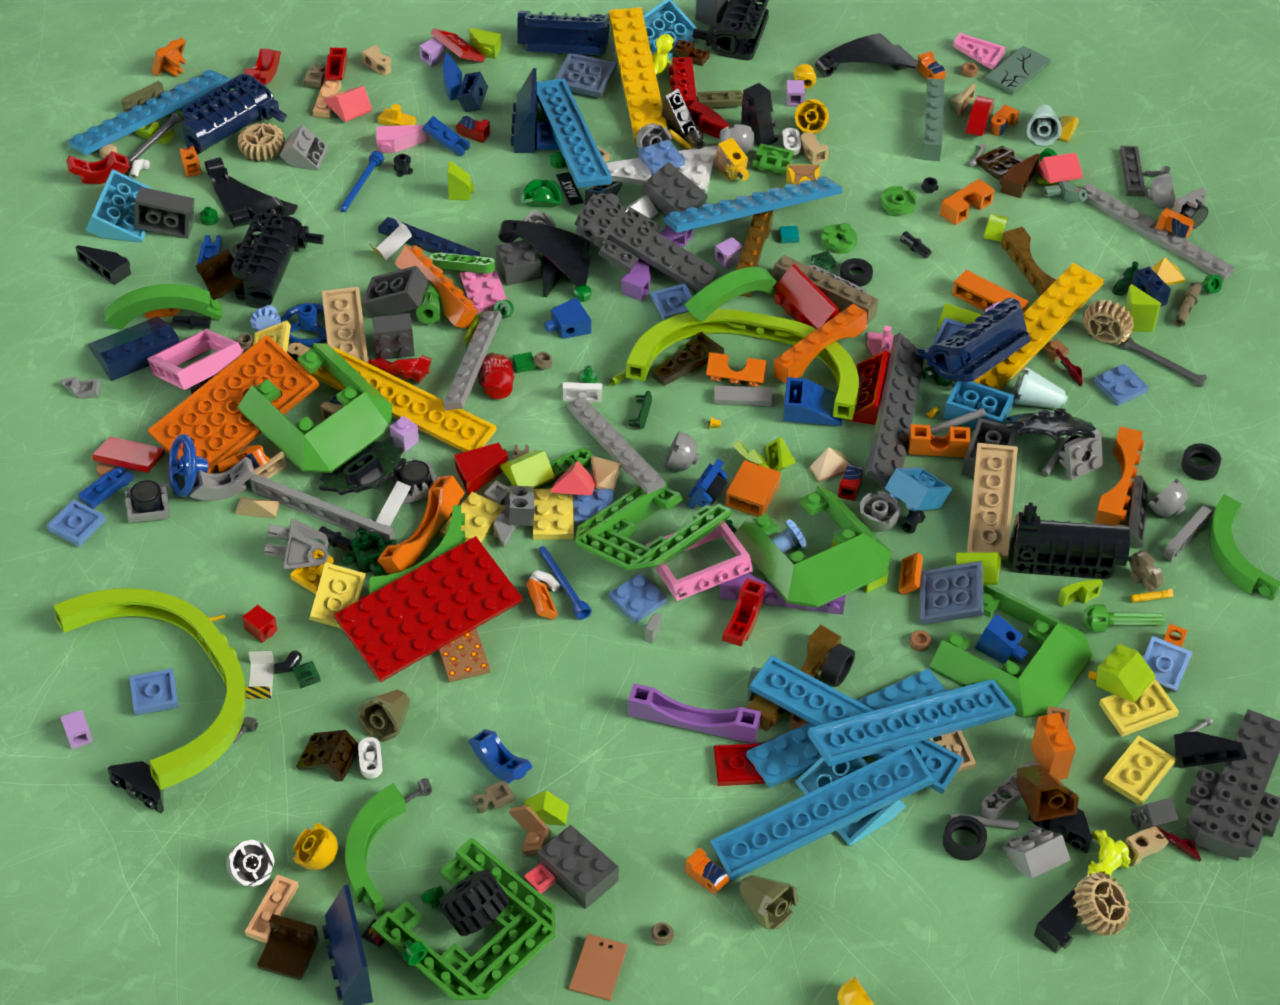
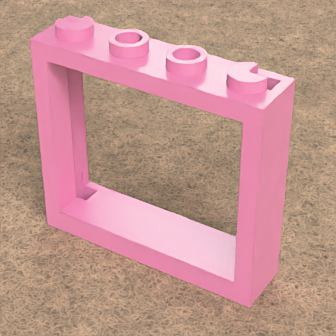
[147,329,244,390]
[645,522,753,601]

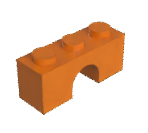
[940,179,995,225]
[706,352,767,387]
[908,424,970,458]

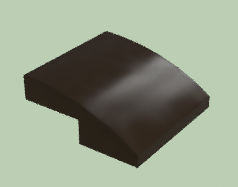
[977,146,1024,180]

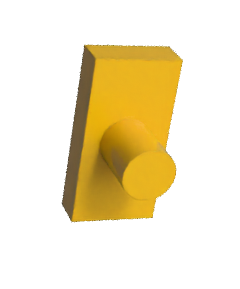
[378,104,416,126]

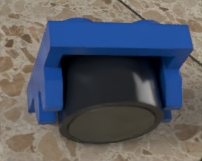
[687,459,728,509]

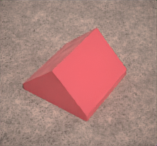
[324,86,372,122]
[1036,153,1083,183]
[552,461,595,496]

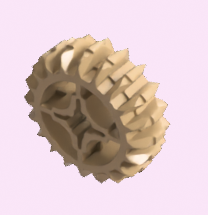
[237,122,285,162]
[1082,299,1134,345]
[1073,872,1132,937]

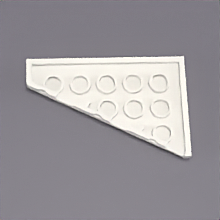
[606,145,718,193]

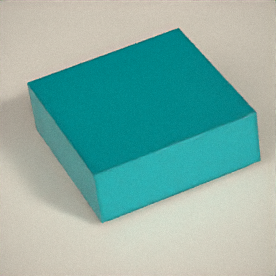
[779,226,800,243]

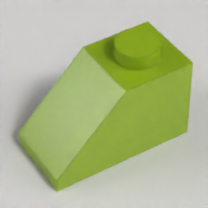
[469,28,502,59]
[447,161,474,200]

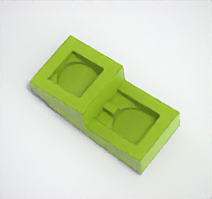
[135,122,176,144]
[984,214,1008,242]
[732,440,770,469]
[1058,579,1103,607]

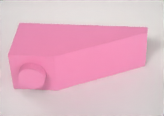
[376,125,430,153]

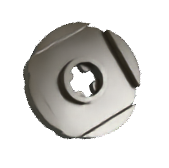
[1128,551,1164,592]

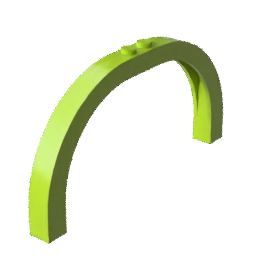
[626,309,859,420]
[53,588,246,790]

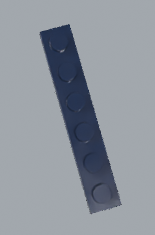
[378,217,480,257]

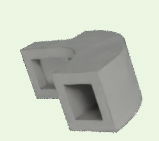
[189,457,255,501]

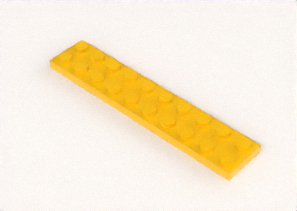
[608,7,668,143]
[972,263,1104,391]
[312,347,497,452]

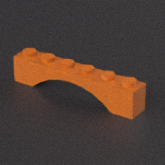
[395,245,479,329]
[774,304,867,384]
[1094,426,1145,525]
[377,475,465,575]

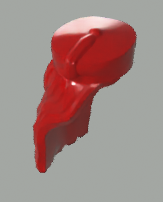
[478,352,514,399]
[368,355,432,384]

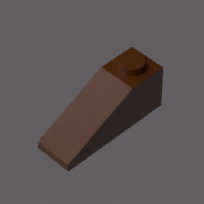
[999,153,1040,199]

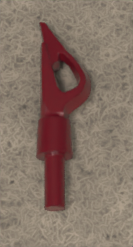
[1055,349,1083,387]
[1156,826,1201,862]

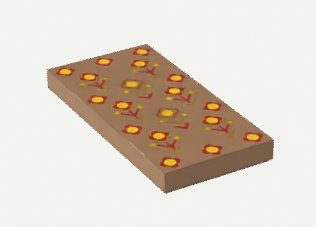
[438,629,490,683]

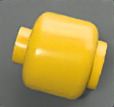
[793,64,817,89]

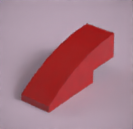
[325,47,348,80]
[688,101,731,139]

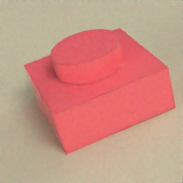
[524,863,556,894]

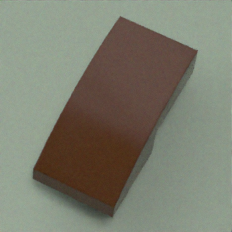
[672,40,710,66]

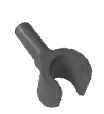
[1145,166,1170,176]
[233,717,259,743]
[404,778,432,804]

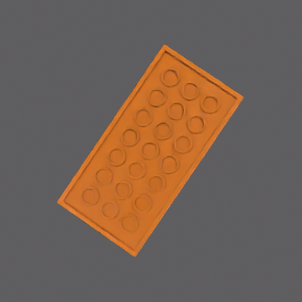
[148,335,320,474]

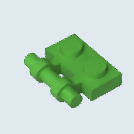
[752,144,794,175]

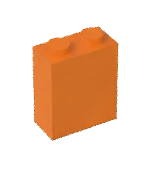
[725,460,781,517]
[1031,713,1076,780]

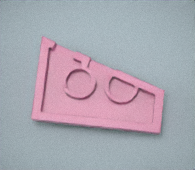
[953,33,1006,71]

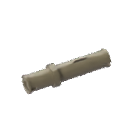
[1174,282,1202,327]

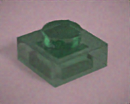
[811,250,836,270]
[292,661,321,689]

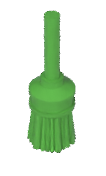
[416,281,442,324]

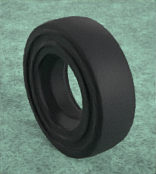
[840,258,873,287]

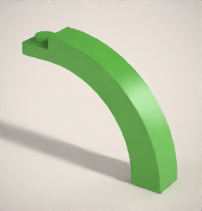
[684,267,777,322]
[105,284,222,330]
[1209,494,1280,601]
[345,783,406,915]

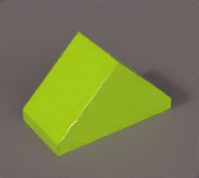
[524,790,569,826]

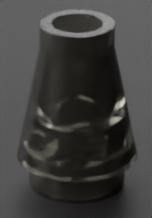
[687,130,705,149]

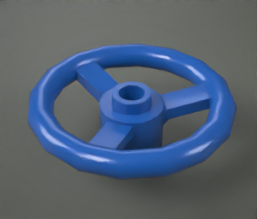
[281,303,327,347]
[168,434,208,497]

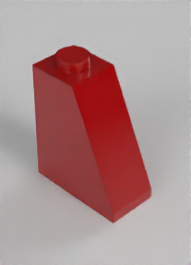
[454,442,508,496]

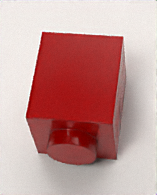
[242,605,278,643]

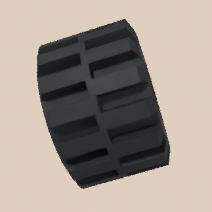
[439,869,509,936]

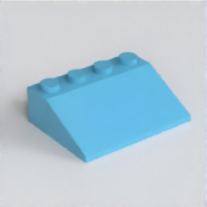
[643,0,697,59]
[85,169,155,243]
[795,757,907,846]

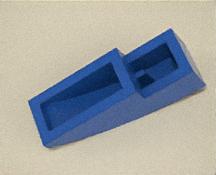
[443,53,462,101]

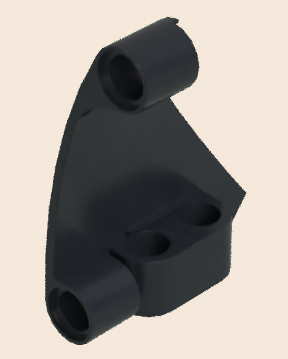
[815,33,918,77]
[204,157,298,228]
[498,220,590,287]

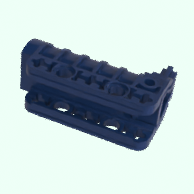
[517,10,610,55]
[182,74,287,155]
[916,298,1030,382]

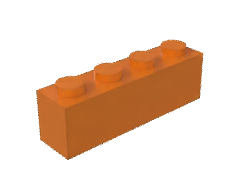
[952,270,1029,313]

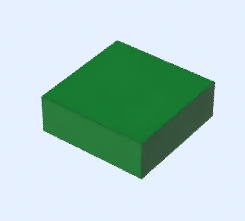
[513,352,536,373]

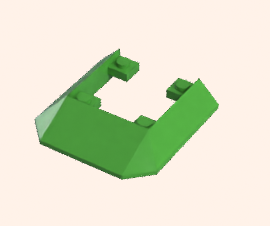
[237,343,392,473]
[575,481,732,570]
[734,485,892,608]
[929,585,1093,718]
[371,838,555,1001]

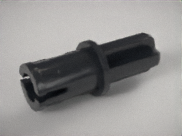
[900,231,932,258]
[172,314,211,329]
[318,526,352,552]

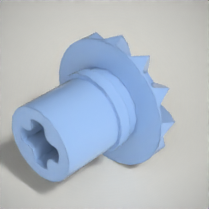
[250,305,281,332]
[771,519,807,553]

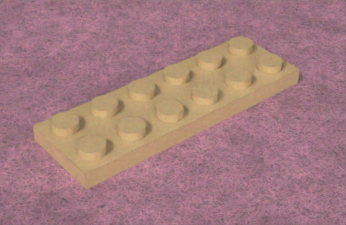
[322,287,368,363]
[967,443,1018,559]

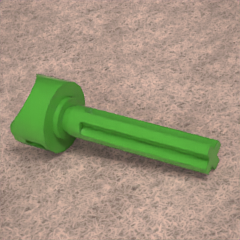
[1083,604,1165,633]

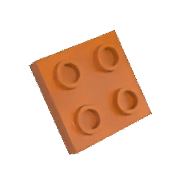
[151,37,186,77]

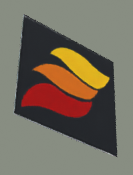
[361,919,385,947]

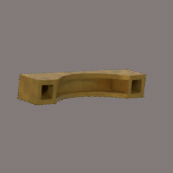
[736,210,773,297]
[1001,226,1056,297]
[747,624,842,732]

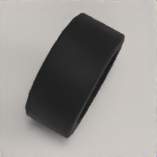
[1181,443,1222,481]
[821,644,855,687]
[943,815,987,861]

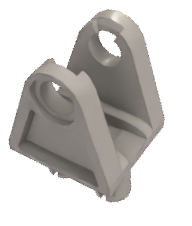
[264,519,328,569]

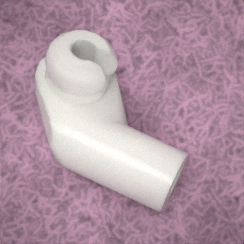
[129,159,150,179]
[530,570,560,592]

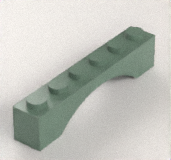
[922,79,945,161]

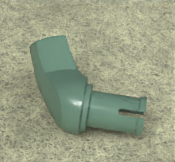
[1043,181,1088,203]

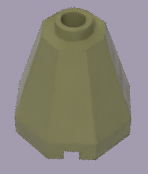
[358,689,410,742]
[740,875,798,929]

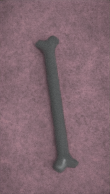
[128,113,183,171]
[1122,337,1207,387]

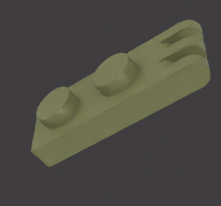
[121,81,164,112]
[697,90,743,108]

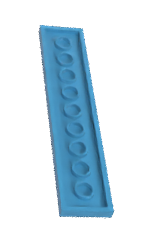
[67,70,230,155]
[537,78,612,188]
[663,176,842,233]
[749,655,964,794]
[746,668,946,789]
[807,679,1016,766]
[710,743,934,882]

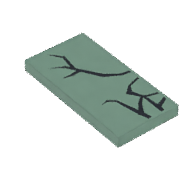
[985,46,1051,95]

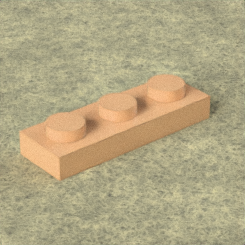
[313,79,341,118]
[245,875,299,944]

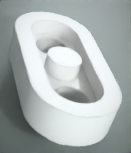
[782,128,801,155]
[358,737,383,779]

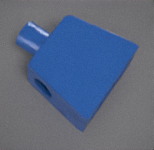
[544,297,591,339]
[975,614,1028,663]

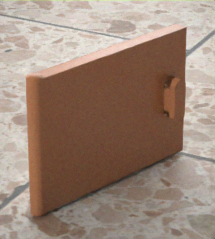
[569,934,628,1001]

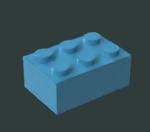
[944,381,1014,429]
[885,467,952,511]

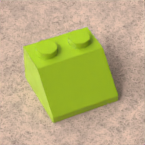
[1096,643,1156,703]

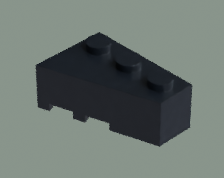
[741,83,778,146]

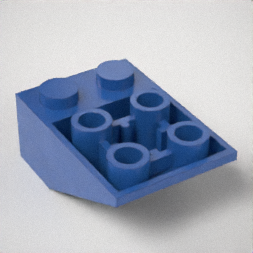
[783,377,842,426]

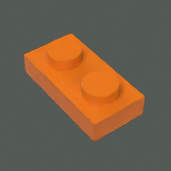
[898,552,923,595]
[526,579,558,620]

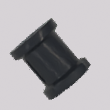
[899,510,925,534]

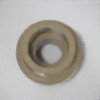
[236,333,254,350]
[533,352,552,369]
[650,922,674,946]

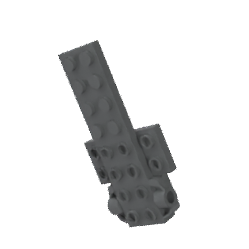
[574,193,719,293]
[1185,709,1280,861]

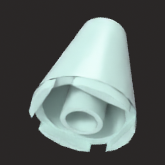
[1027,105,1062,146]
[1012,367,1068,408]

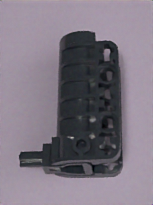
[692,0,769,61]
[231,212,324,309]
[1011,502,1130,579]

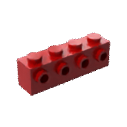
[669,57,697,108]

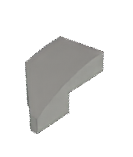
[60,377,100,399]
[493,512,519,548]

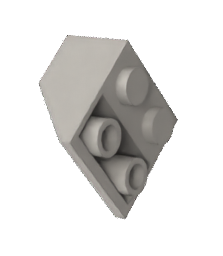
[280,124,328,170]
[1002,827,1070,878]

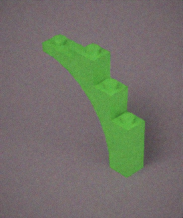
[369,505,465,595]

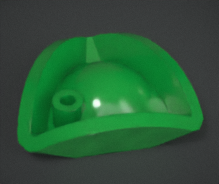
[521,179,563,208]

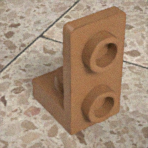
[509,805,551,856]

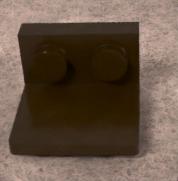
[196,249,244,300]
[296,730,359,782]
[257,914,319,980]

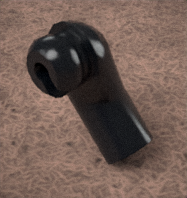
[274,650,302,674]

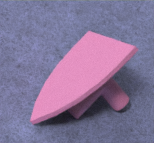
[867,326,905,356]

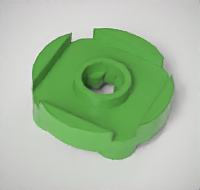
[880,186,916,216]
[821,223,857,254]

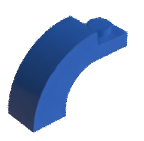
[468,729,533,784]

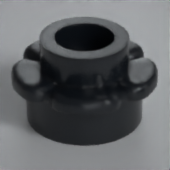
[921,177,939,193]

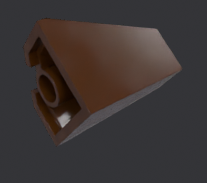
[1016,765,1079,822]

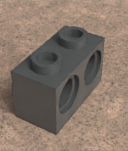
[505,485,534,526]
[1130,797,1178,831]

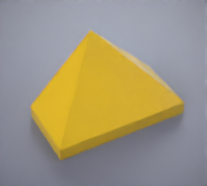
[1057,115,1079,143]
[1151,257,1186,285]

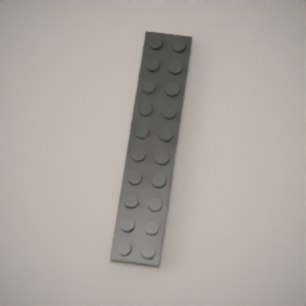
[865,333,924,494]

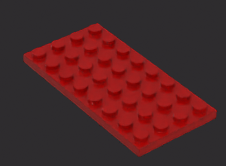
[334,536,523,683]

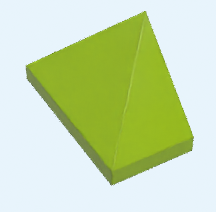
[765,437,796,472]

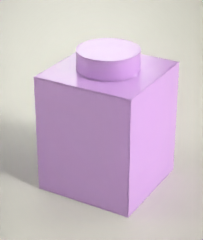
[419,37,446,66]
[786,80,805,107]
[715,237,743,269]
[390,416,419,452]
[60,710,93,750]

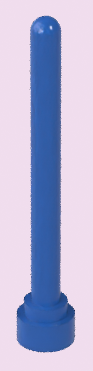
[340,151,384,212]
[539,546,592,620]

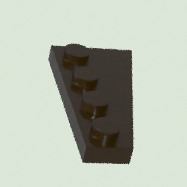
[652,332,724,386]

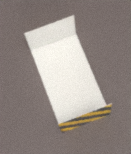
[368,217,412,260]
[245,651,274,699]

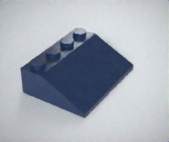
[511,68,538,153]
[88,316,180,381]
[322,885,373,1005]

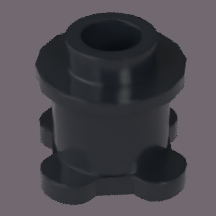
[393,154,413,177]

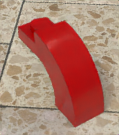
[244,48,281,85]
[965,95,995,136]
[66,151,130,184]
[722,578,766,647]

